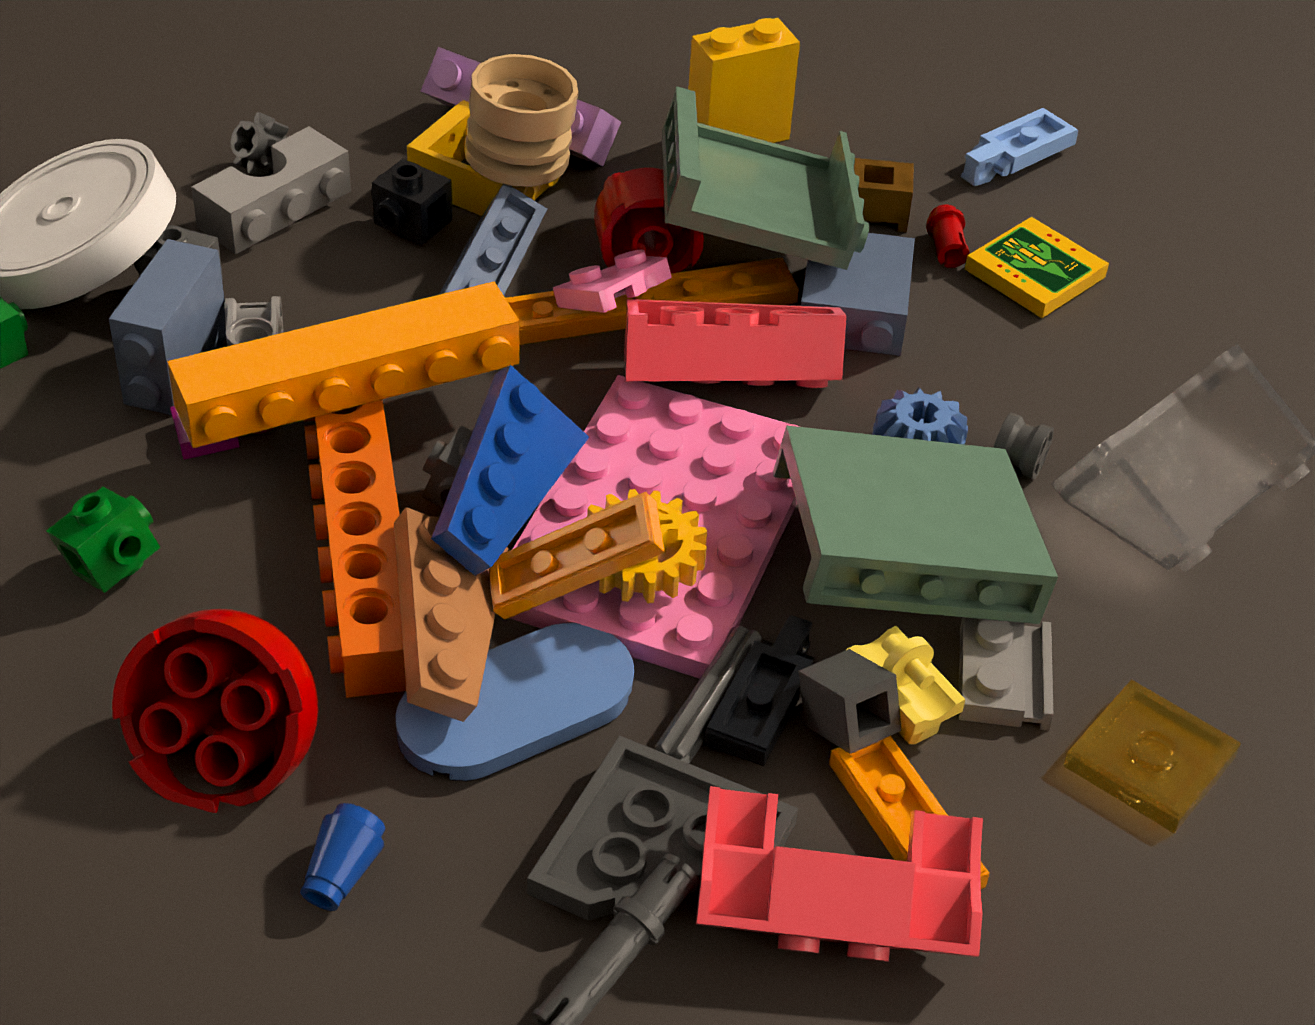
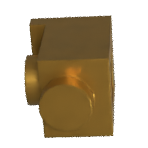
[854,158,914,232]

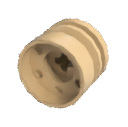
[465,54,578,187]

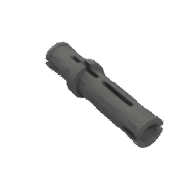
[531,854,700,1025]

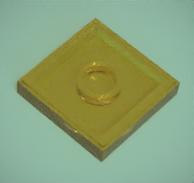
[1063,679,1241,834]

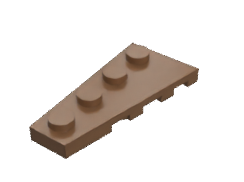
[394,507,508,722]

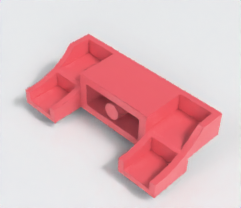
[695,786,983,962]

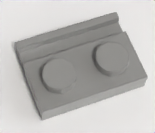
[959,617,1054,731]

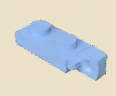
[961,108,1079,186]

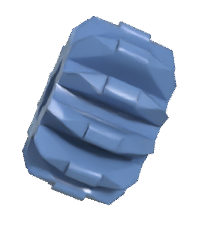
[872,387,968,445]

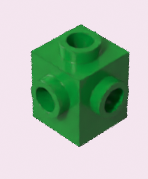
[46,486,161,593]

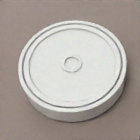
[0,139,176,309]

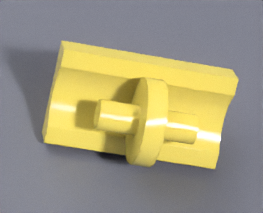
[846,626,965,745]

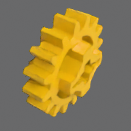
[587,489,707,603]

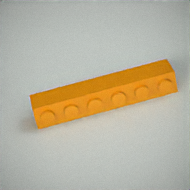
[167,281,520,448]

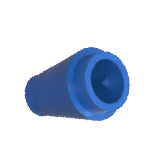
[300,803,386,911]

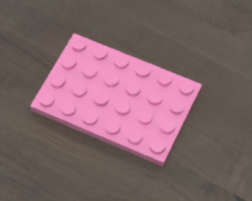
[495,375,800,679]

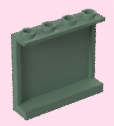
[662,86,869,270]
[773,425,1058,624]

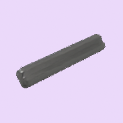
[655,626,762,764]

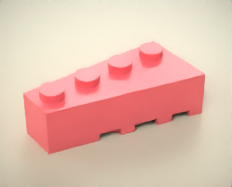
[624,299,846,388]

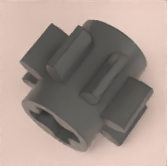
[230,112,289,177]

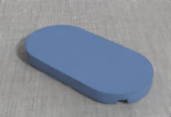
[396,623,634,781]

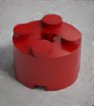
[594,167,704,274]

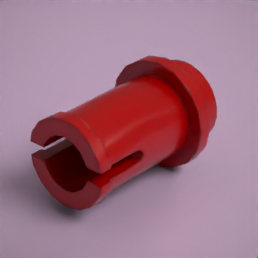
[926,204,970,268]

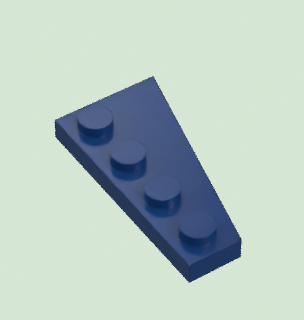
[431,365,589,576]

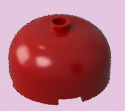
[112,609,318,813]

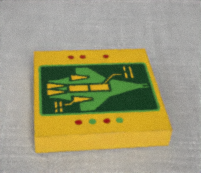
[965,217,1109,318]

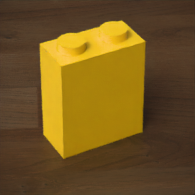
[688,18,800,143]

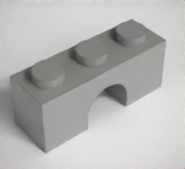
[191,126,351,254]

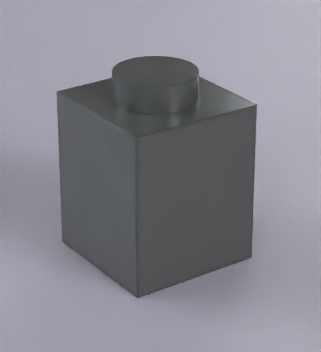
[799,649,901,754]

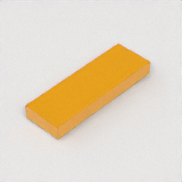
[489,491,665,620]
[829,736,990,889]

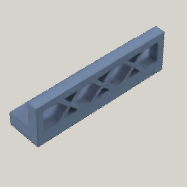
[439,184,547,295]

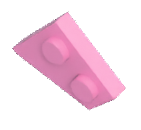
[553,250,672,313]

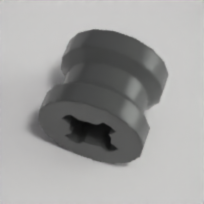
[993,412,1054,480]

